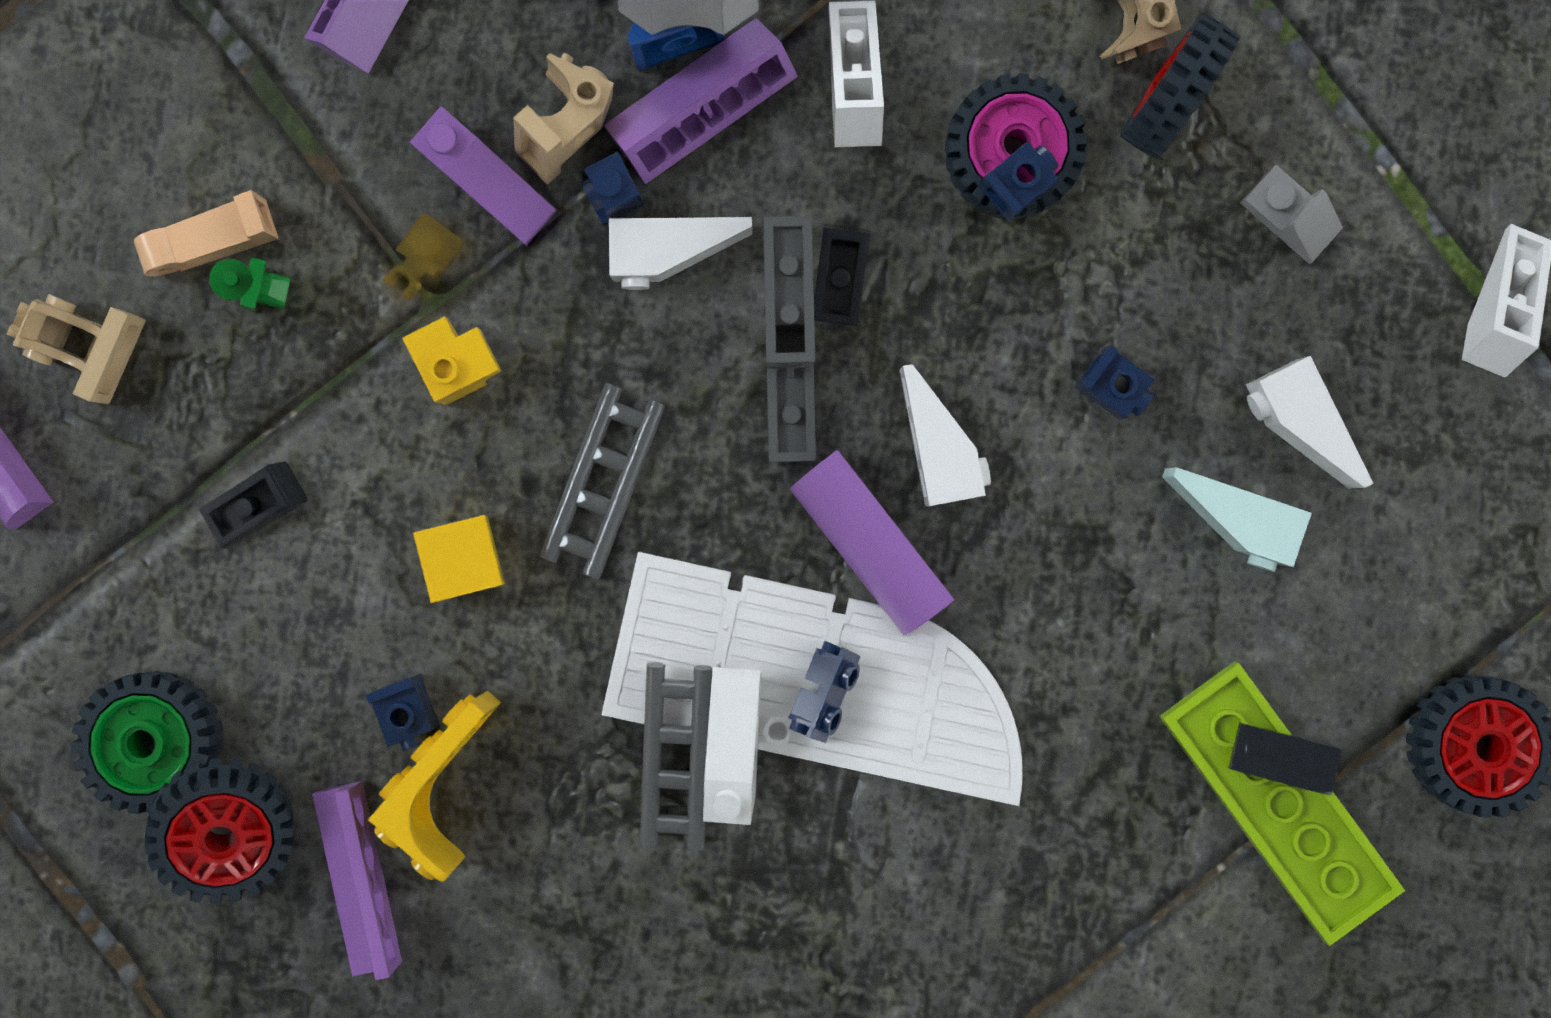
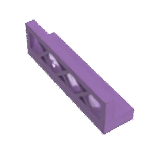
[312,781,402,980]

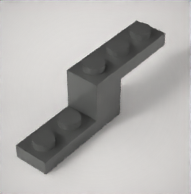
[763,216,816,462]

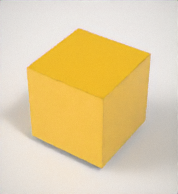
[413,515,505,603]

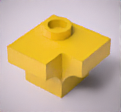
[402,316,501,405]

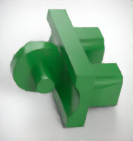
[209,257,291,312]

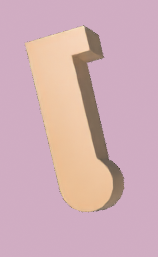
[134,190,279,277]

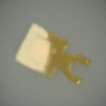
[383,212,464,301]

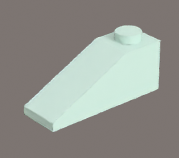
[1163,467,1312,572]

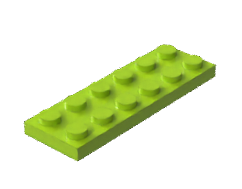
[1159,662,1405,946]

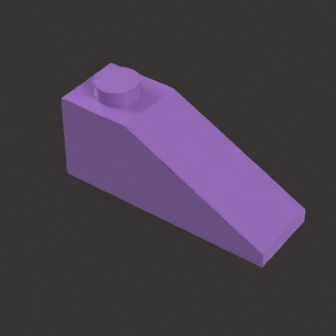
[410,106,557,246]

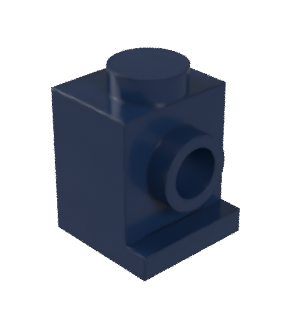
[978,141,1059,222]
[581,152,644,226]
[1075,345,1155,420]
[366,674,440,751]

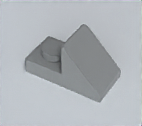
[1240,165,1343,264]

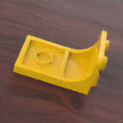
[368,690,501,882]

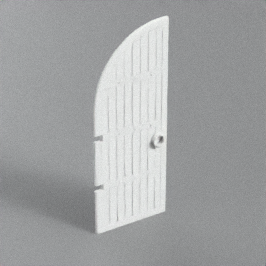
[601,552,1023,806]

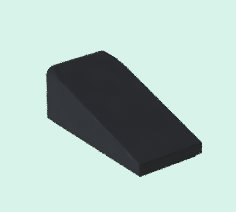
[814,224,870,326]
[199,461,308,550]
[1228,722,1342,795]

